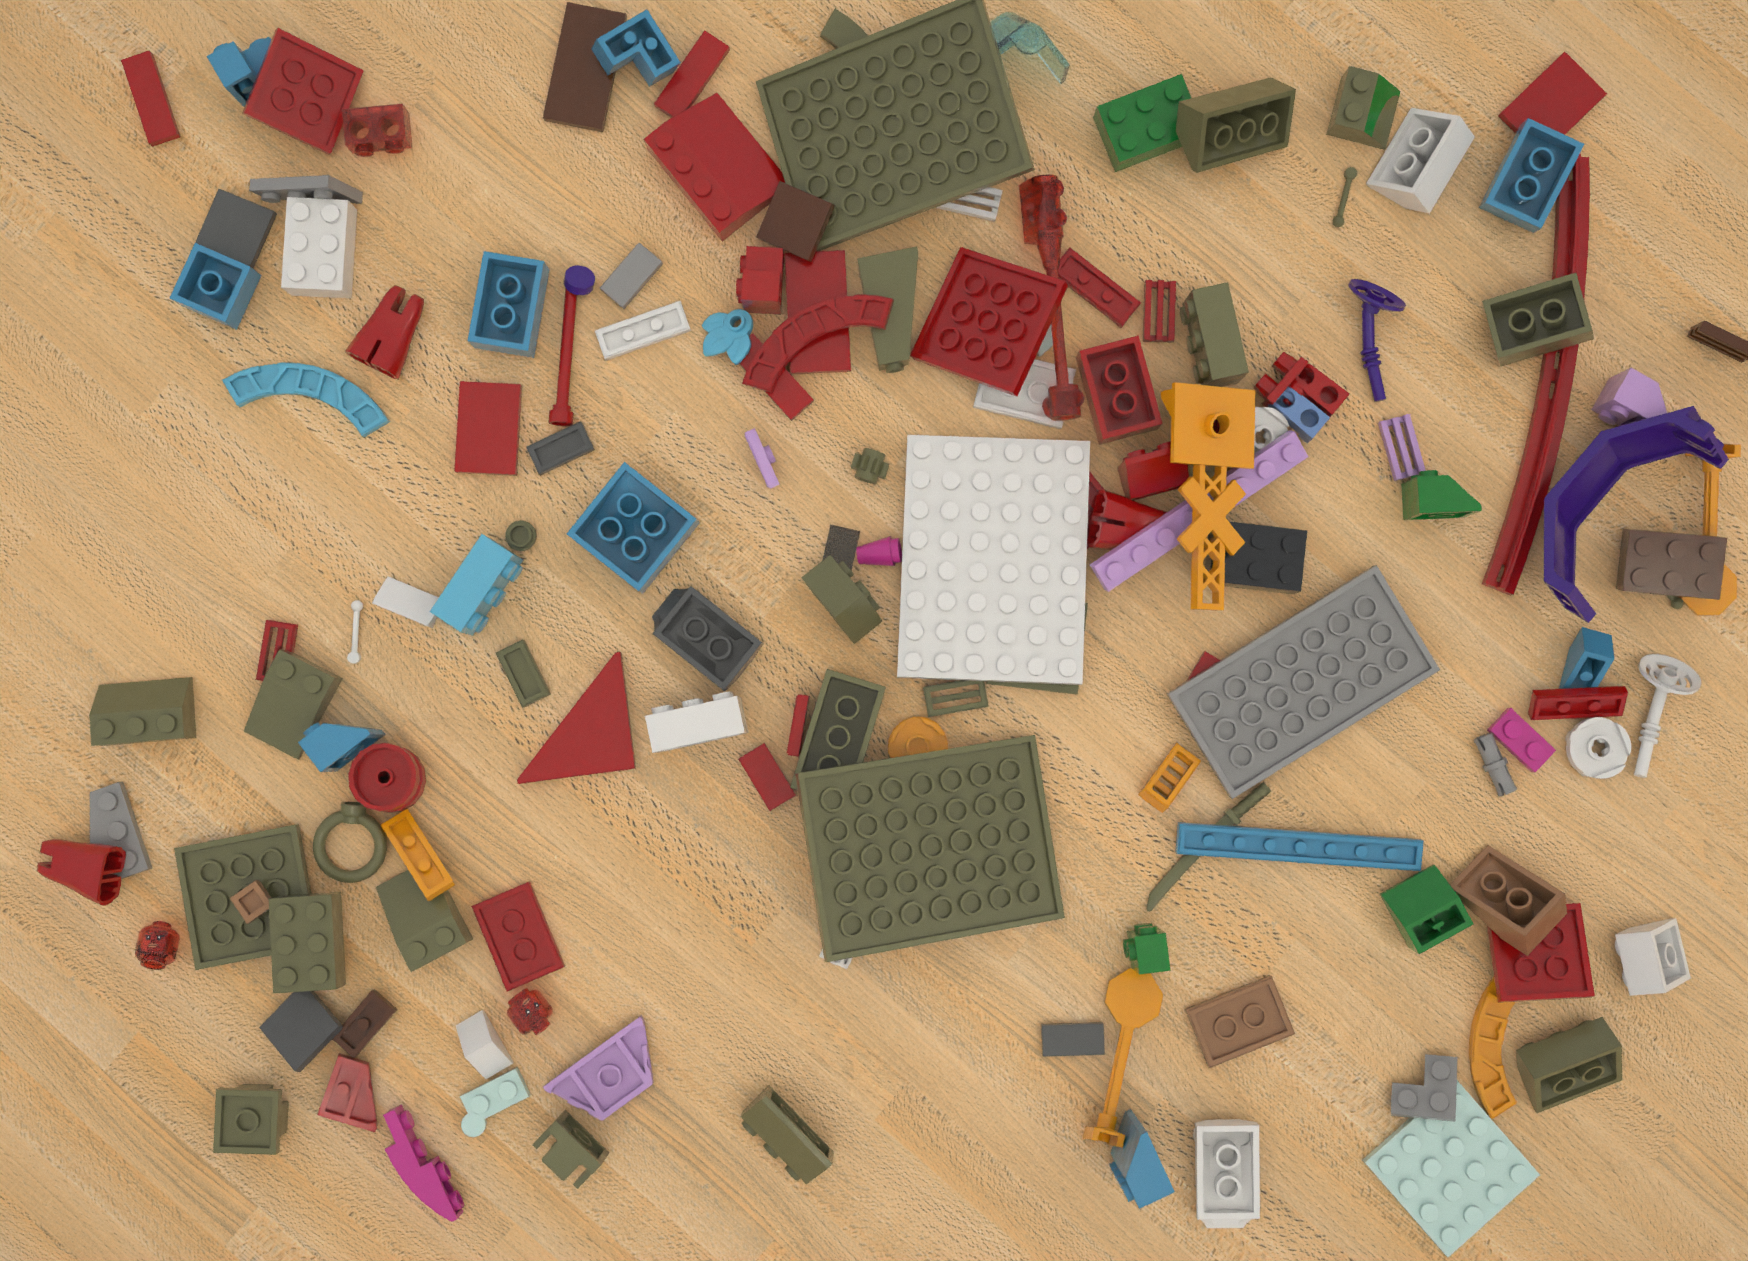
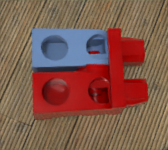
[1254,352,1350,444]

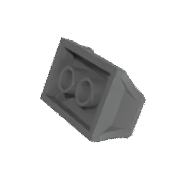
[652,586,764,691]

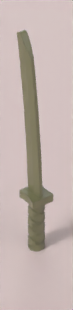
[1146,782,1271,912]

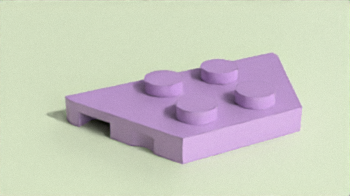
[543,1015,654,1121]

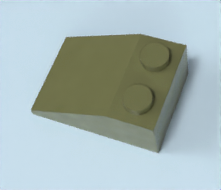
[244,649,343,759]
[376,870,473,972]

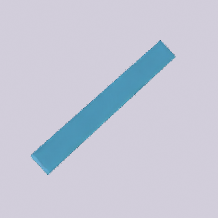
[1175,822,1424,871]

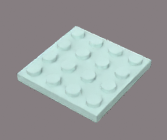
[1362,1080,1540,1257]

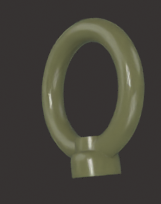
[313,802,387,883]

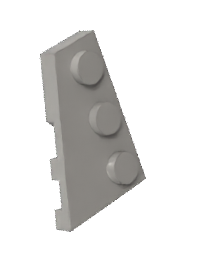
[249,175,363,204]
[90,782,152,879]

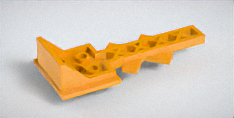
[1161,382,1255,611]

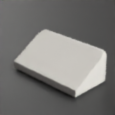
[372,576,439,628]

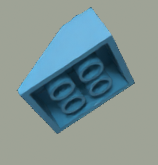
[567,462,700,594]

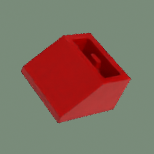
[1117,441,1189,501]

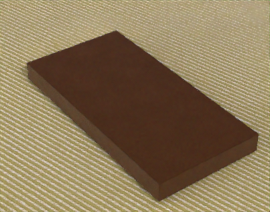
[543,2,627,132]

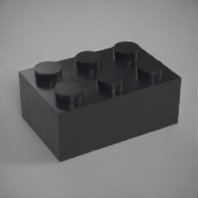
[1205,522,1307,594]

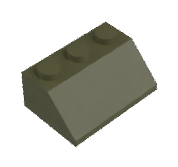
[89,677,196,746]
[1516,1017,1622,1113]
[741,1085,834,1184]

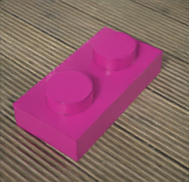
[1487,708,1556,773]

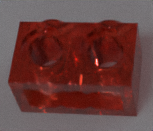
[342,103,412,157]

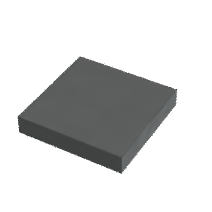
[195,189,277,268]
[259,991,343,1072]

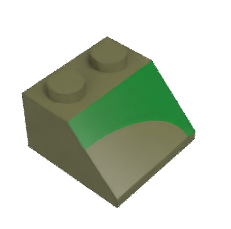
[1326,66,1401,150]

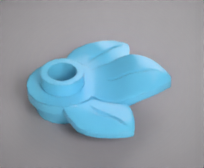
[702,309,753,365]

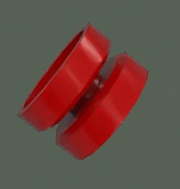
[348,743,426,813]

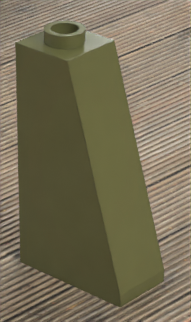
[857,247,918,373]

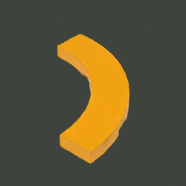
[1469,976,1517,1119]

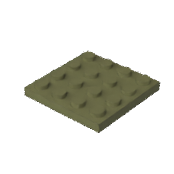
[174,824,311,970]

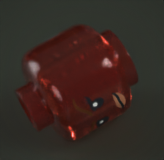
[135,921,180,970]
[507,988,553,1036]

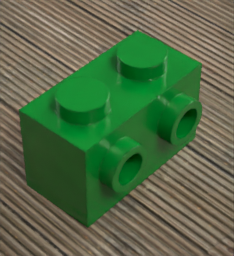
[1123,923,1171,975]

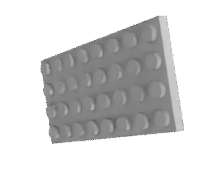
[1167,565,1440,799]

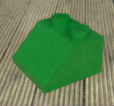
[1401,470,1482,520]

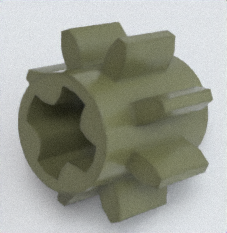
[851,448,889,484]

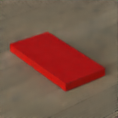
[785,250,851,375]

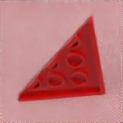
[517,652,636,784]

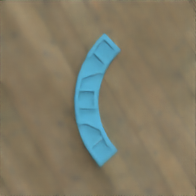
[222,362,390,437]

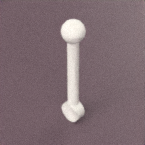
[347,600,363,664]

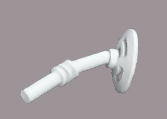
[1634,654,1701,778]

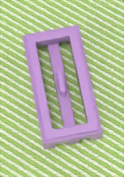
[1378,414,1426,481]

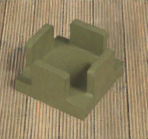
[213,1084,289,1155]
[533,1110,609,1189]

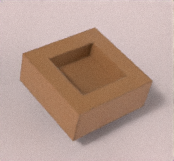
[230,880,271,924]

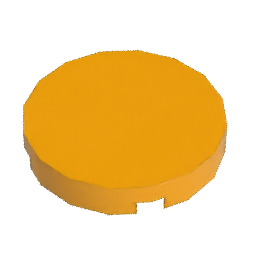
[888,717,948,758]

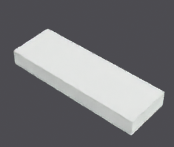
[595,301,691,361]

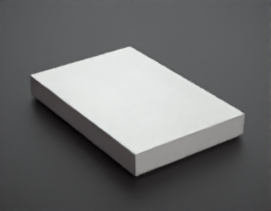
[973,359,1076,429]

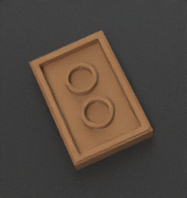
[1185,975,1295,1068]

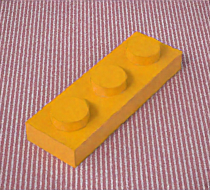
[381,809,455,902]

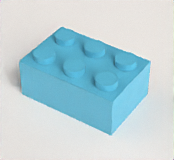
[430,534,523,636]

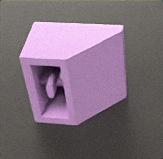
[1591,368,1667,426]

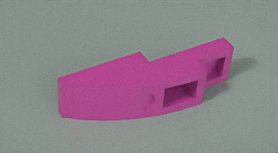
[383,1104,464,1222]

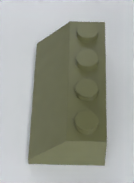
[1176,77,1296,173]

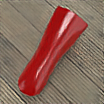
[345,285,424,380]
[1087,489,1172,550]
[37,839,126,906]

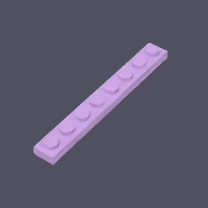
[1090,430,1308,592]

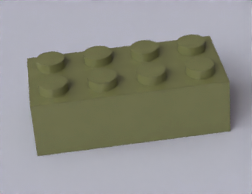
[790,669,886,790]

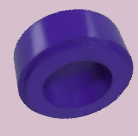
[564,265,595,295]

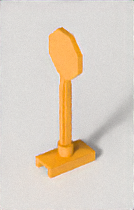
[1679,444,1741,615]
[1083,968,1163,1148]

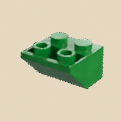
[1380,864,1473,954]

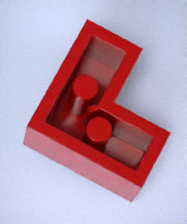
[736,246,784,315]

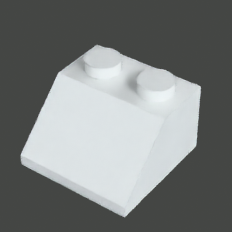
[1615,918,1691,996]

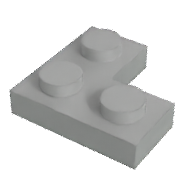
[1391,1054,1458,1122]

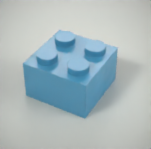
[170,243,262,330]

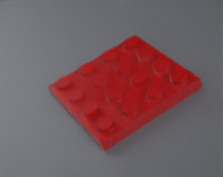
[910,247,1069,397]

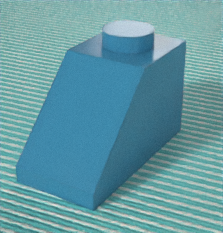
[1559,627,1614,689]

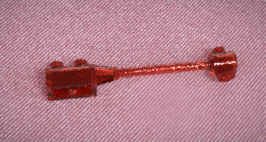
[1019,174,1084,421]

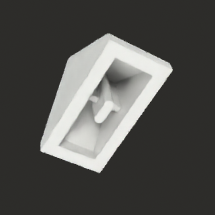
[456,1010,514,1079]

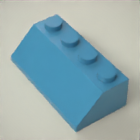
[1109,1109,1175,1209]

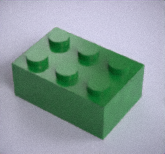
[1093,74,1191,172]

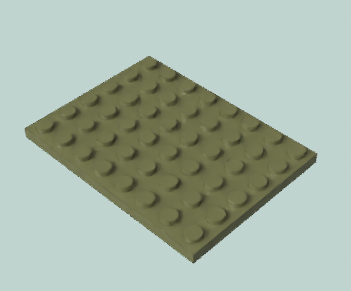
[756,0,1035,251]
[795,735,1065,962]

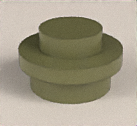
[505,520,537,551]

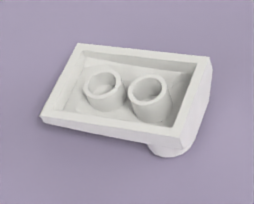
[1193,1119,1260,1228]

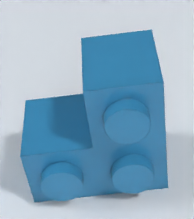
[591,9,681,87]
[207,37,272,107]

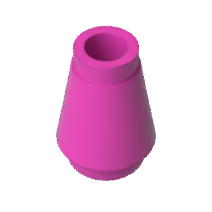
[856,536,902,566]

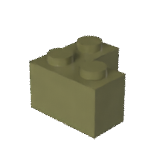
[802,555,882,644]

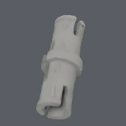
[1474,732,1517,797]

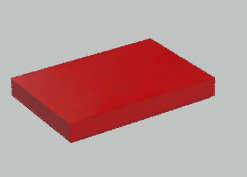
[1498,52,1607,135]
[454,381,522,476]
[471,881,565,992]

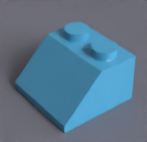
[298,722,386,772]

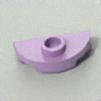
[745,428,780,489]

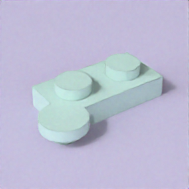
[460,1067,531,1137]

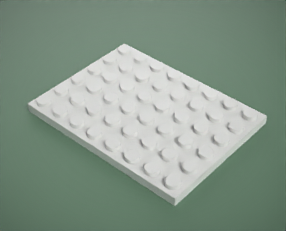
[897,435,1090,685]

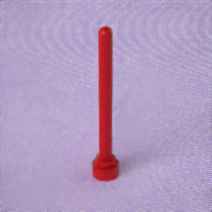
[548,288,577,427]

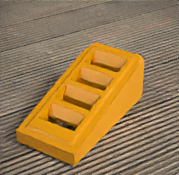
[1138,743,1201,813]

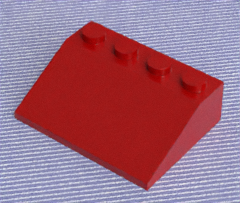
[643,93,785,242]

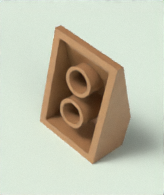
[1450,845,1567,956]

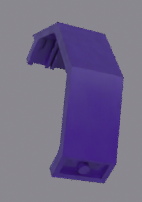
[1544,406,1729,623]

